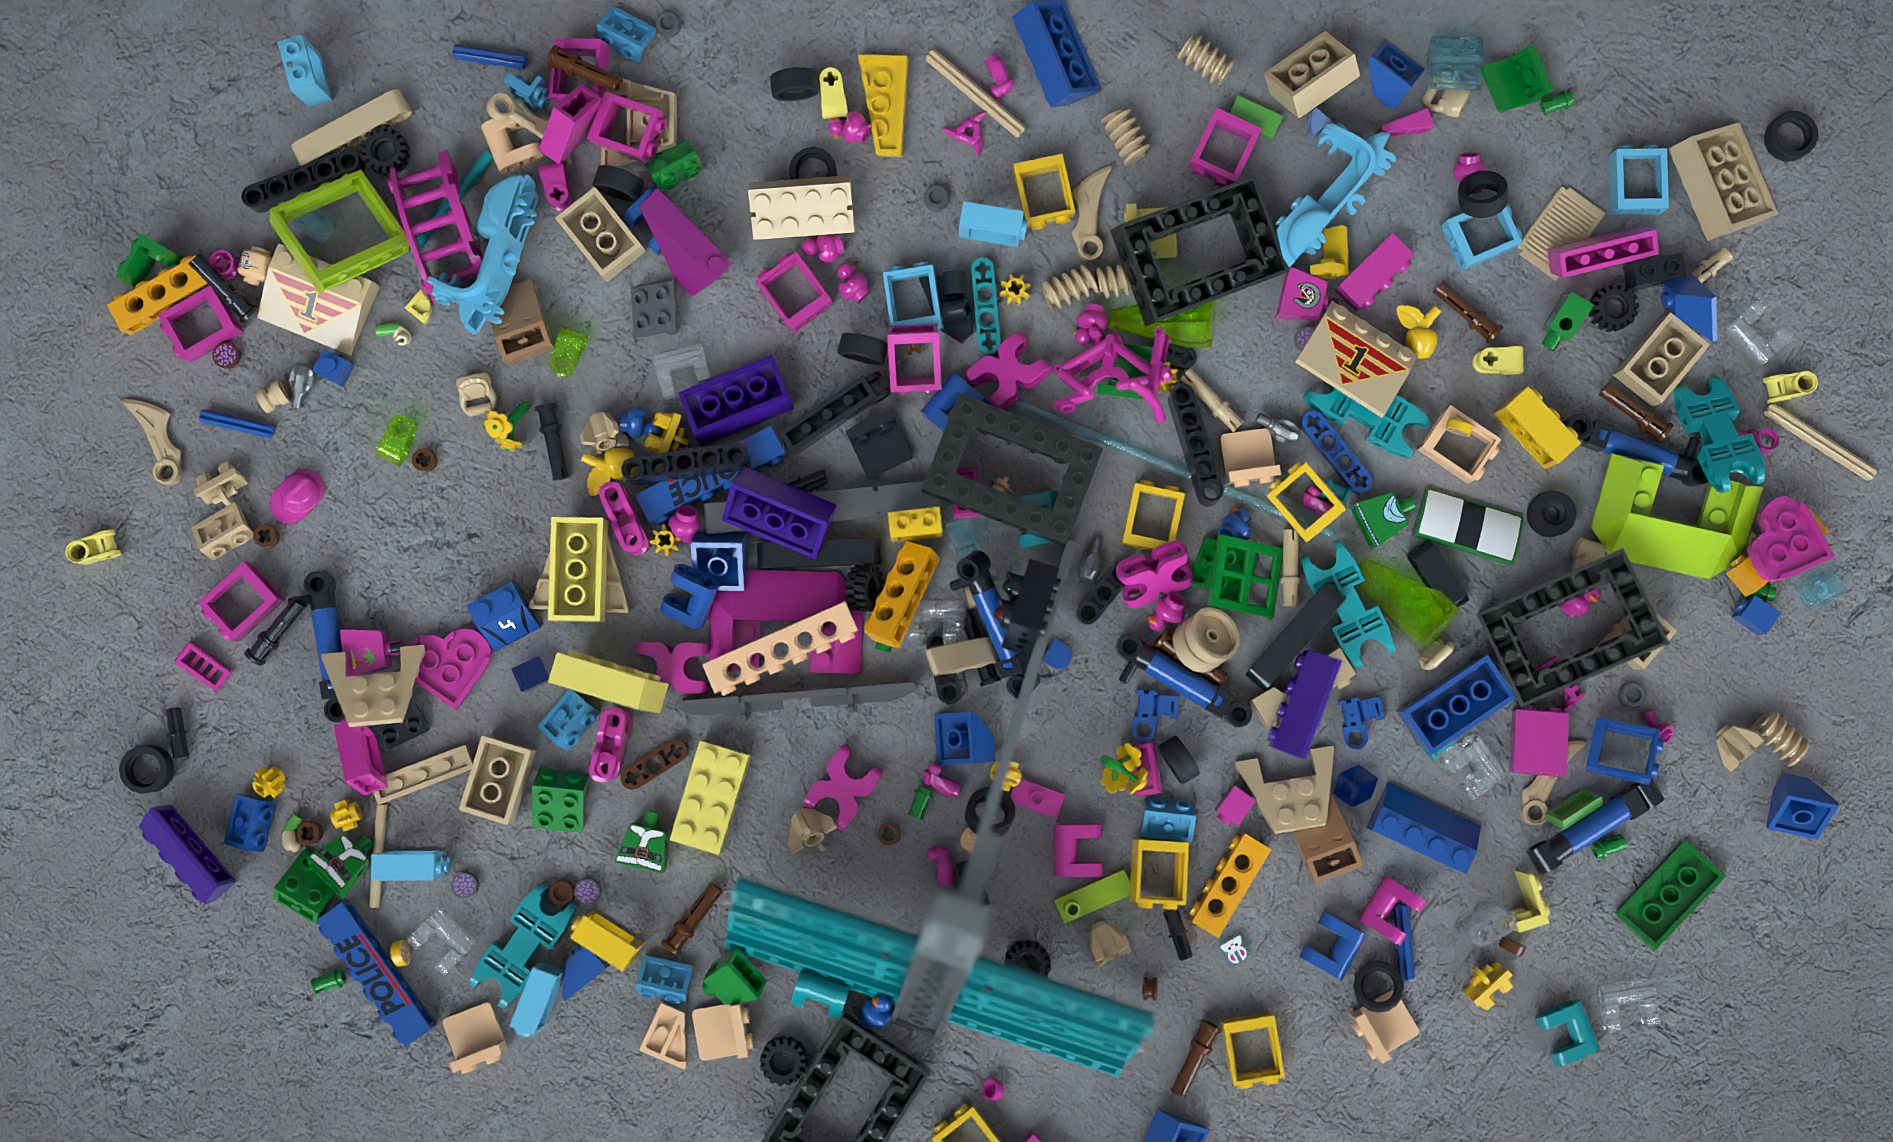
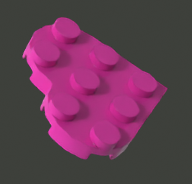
[1747,496,1835,581]
[408,629,493,710]

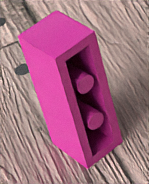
[1335,233,1414,311]

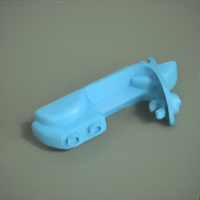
[1274,123,1396,268]
[427,174,539,335]

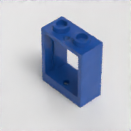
[1586,717,1665,785]

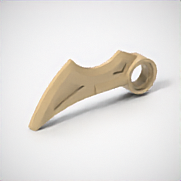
[486,93,572,165]
[1071,166,1112,262]
[121,399,182,486]
[1520,741,1586,826]

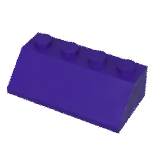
[678,355,794,447]
[722,466,837,559]
[1267,650,1342,759]
[139,805,237,904]

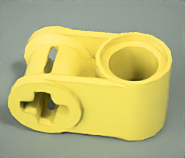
[819,67,848,119]
[1472,346,1524,375]
[1762,371,1818,404]
[65,529,122,565]

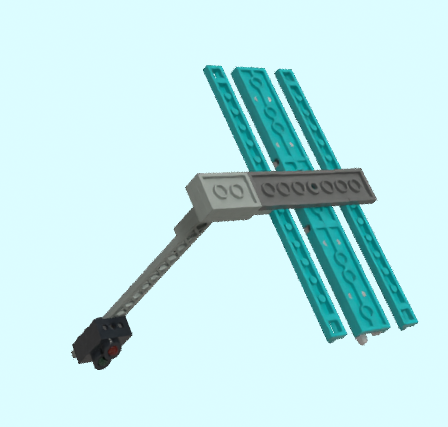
[723,540,1155,1077]

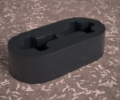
[1151,340,1197,370]

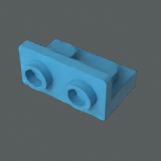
[596,5,656,63]
[503,73,550,114]
[537,689,600,751]
[1141,797,1196,843]
[635,955,694,1004]

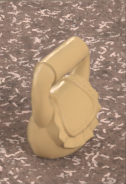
[1422,77,1470,118]
[456,372,497,417]
[1418,639,1454,671]

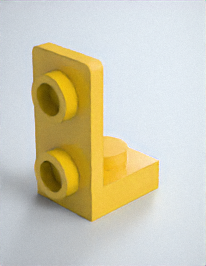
[1310,225,1349,279]

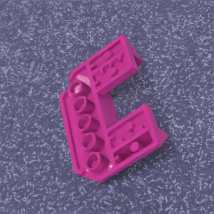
[709,570,863,674]

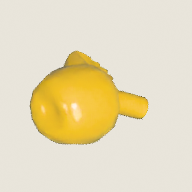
[1396,305,1441,359]
[581,447,636,496]

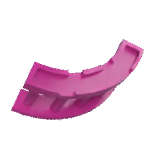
[387,150,484,303]

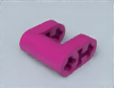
[1054,824,1103,877]
[1358,876,1427,945]

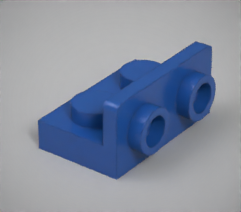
[223,794,276,852]

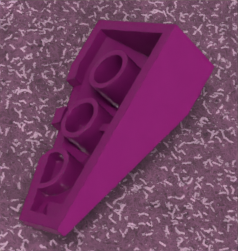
[639,188,732,297]

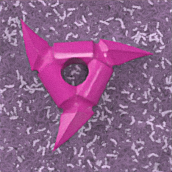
[941,111,987,159]

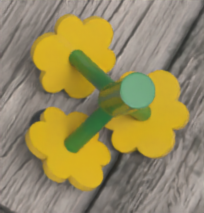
[483,401,531,452]
[1100,742,1148,794]

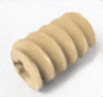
[1177,35,1235,86]
[1101,109,1150,166]
[1095,264,1131,299]
[1042,265,1099,312]
[1751,710,1810,767]

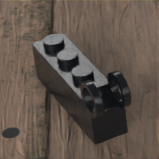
[779,371,893,454]

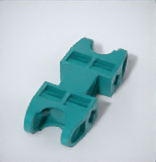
[1673,376,1765,493]
[1303,386,1431,459]
[1301,539,1396,669]
[469,882,577,1009]

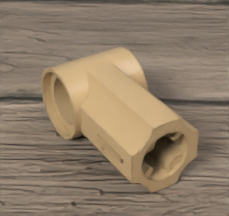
[1570,537,1606,572]

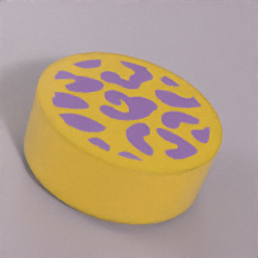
[1445,419,1473,437]
[390,940,411,967]

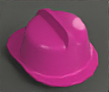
[270,469,325,524]

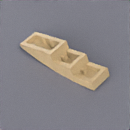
[926,637,999,675]

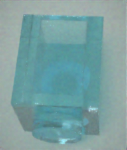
[1798,570,1847,609]

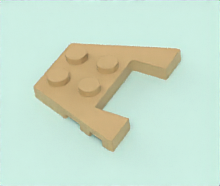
[601,79,677,168]
[529,536,629,613]
[321,645,425,727]
[1235,746,1334,834]

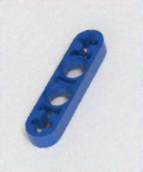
[1300,411,1372,494]

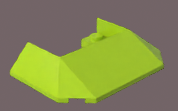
[1590,453,1763,579]

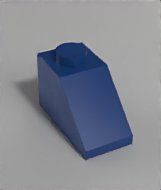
[562,944,610,1001]

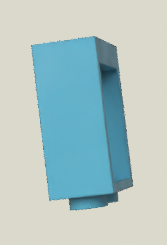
[277,35,333,107]
[1609,145,1669,215]
[959,201,1028,247]
[1441,203,1523,271]
[883,262,944,329]
[371,850,450,880]
[509,961,565,1037]

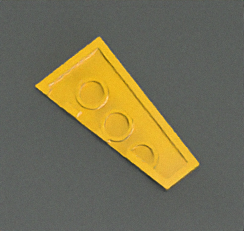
[858,55,909,157]

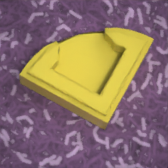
[405,289,432,325]

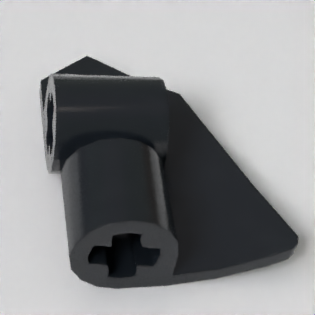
[919,270,973,344]

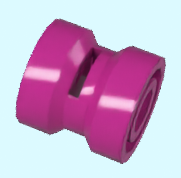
[208,250,240,279]

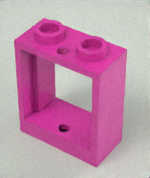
[548,38,611,104]
[587,91,667,164]
[1188,107,1262,187]
[755,252,833,334]
[158,286,244,363]
[887,323,942,394]
[198,561,285,641]
[333,718,388,795]

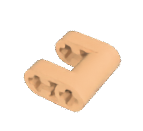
[481,118,544,174]

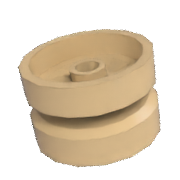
[1173,607,1240,673]

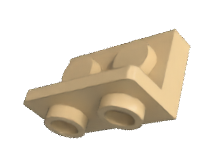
[191,502,254,560]

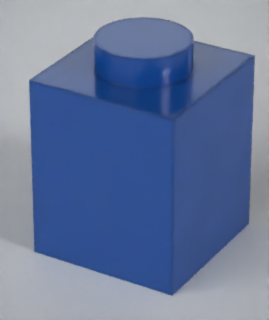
[312,349,355,387]
[1732,595,1781,635]

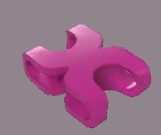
[966,332,1052,410]
[599,481,650,556]
[1116,540,1193,608]
[635,642,710,694]
[589,708,633,782]
[803,744,883,832]

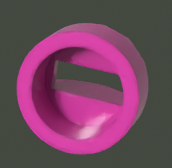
[982,1079,1005,1100]

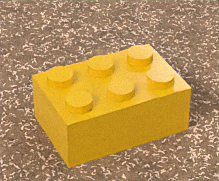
[1493,387,1581,469]

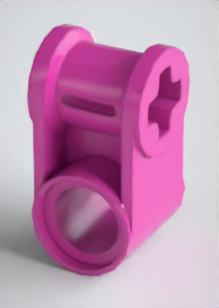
[538,161,573,212]

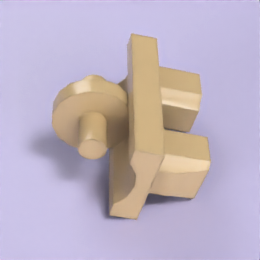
[193,461,248,506]

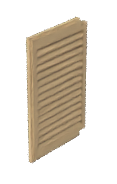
[1517,186,1606,281]

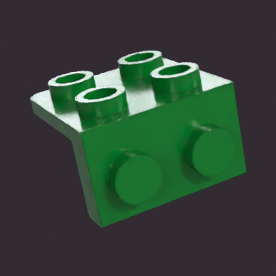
[1481,45,1554,113]
[532,768,590,833]

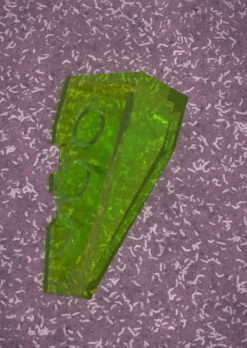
[1109,300,1215,349]
[1349,558,1460,653]

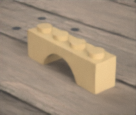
[1249,648,1356,727]

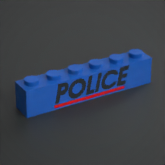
[635,426,787,525]
[316,900,437,1047]

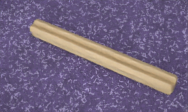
[926,49,1026,138]
[1763,403,1877,481]

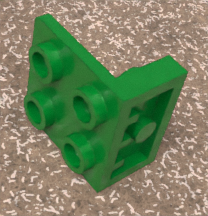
[645,139,704,191]
[115,234,184,288]
[1097,344,1153,399]
[1191,537,1259,601]
[273,849,335,925]

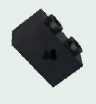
[1623,253,1687,290]

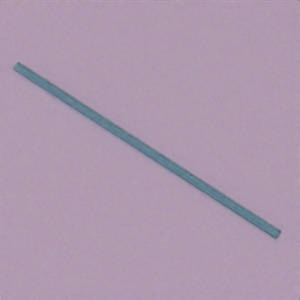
[1011,399,1337,540]

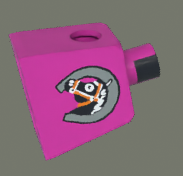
[1275,267,1339,321]

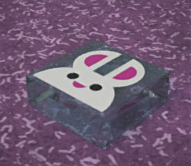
[1217,933,1253,969]

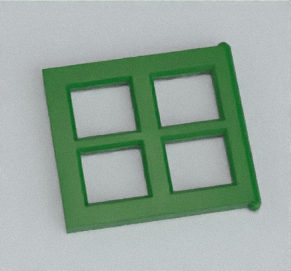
[1207,534,1283,621]

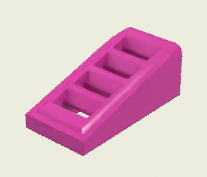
[1376,108,1434,137]
[174,640,233,692]

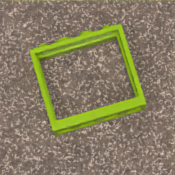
[270,170,410,294]

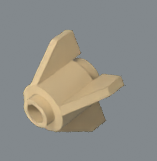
[580,411,630,458]
[1716,724,1766,772]
[788,808,837,854]
[1088,921,1132,968]

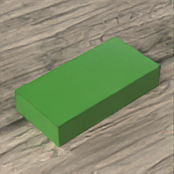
[1230,95,1283,141]
[1545,788,1604,830]

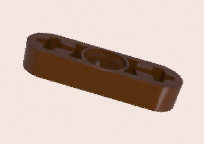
[621,739,689,790]

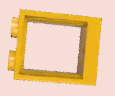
[1013,153,1075,230]
[1267,462,1347,542]
[1121,480,1185,555]
[888,507,943,543]
[1129,839,1189,910]
[570,911,644,972]
[1220,1012,1285,1089]
[932,1102,1002,1142]

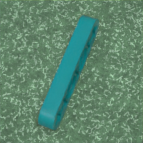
[971,257,1001,356]

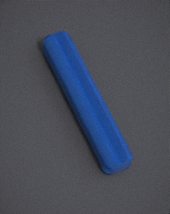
[452,44,527,70]
[199,409,275,438]
[1394,904,1415,981]

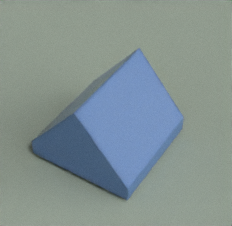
[1307,108,1332,140]

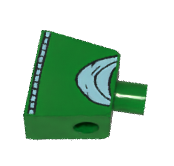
[1541,292,1594,351]
[1349,492,1416,550]

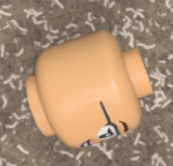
[237,246,272,286]

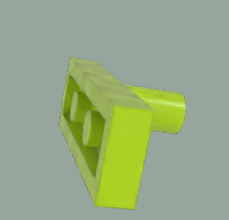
[1054,869,1130,924]

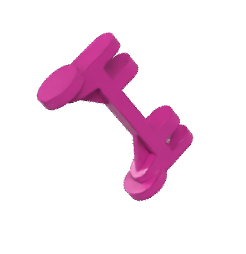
[1534,656,1586,713]

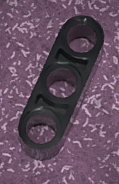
[1406,540,1469,615]
[1075,562,1132,625]
[926,632,961,705]

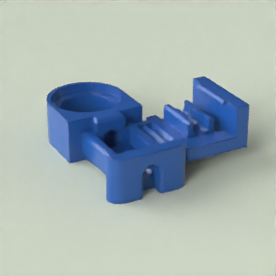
[1132,690,1179,741]
[1337,696,1385,750]

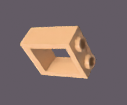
[1417,405,1501,484]

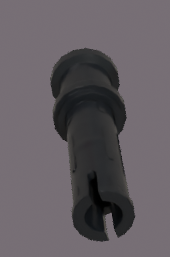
[188,253,259,323]
[535,403,569,481]
[244,596,307,666]
[959,609,1002,687]

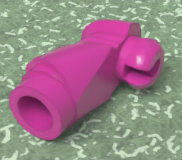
[985,54,1014,98]
[1302,485,1336,522]
[924,763,963,799]
[927,845,955,886]

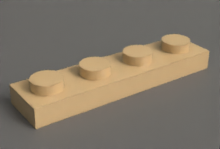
[373,744,474,805]

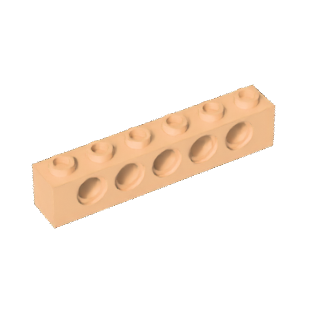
[702,602,858,696]

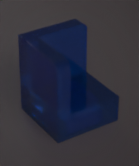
[511,657,550,692]
[1333,765,1378,808]

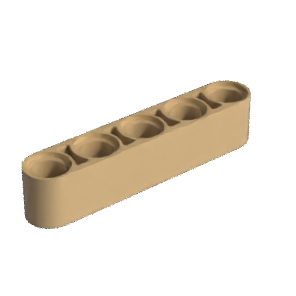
[291,89,412,165]

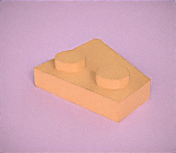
[639,1001,686,1069]

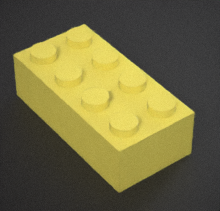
[548,517,608,622]
[548,650,669,714]
[670,740,752,855]

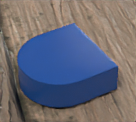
[1042,639,1072,669]

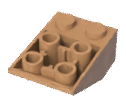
[491,278,557,366]
[1291,791,1364,884]

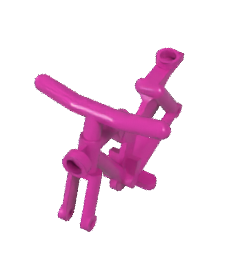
[1053,327,1173,423]

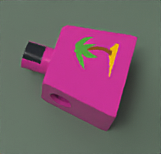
[340,629,404,677]

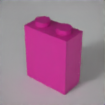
[538,83,602,164]
[1509,706,1569,777]

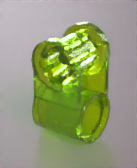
[549,326,588,378]
[375,415,417,466]

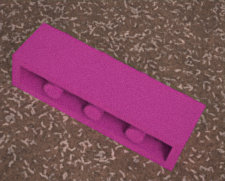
[1547,225,1659,278]

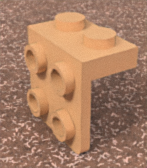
[1220,428,1281,488]
[1350,990,1419,1064]
[443,1002,508,1074]
[692,1002,754,1061]

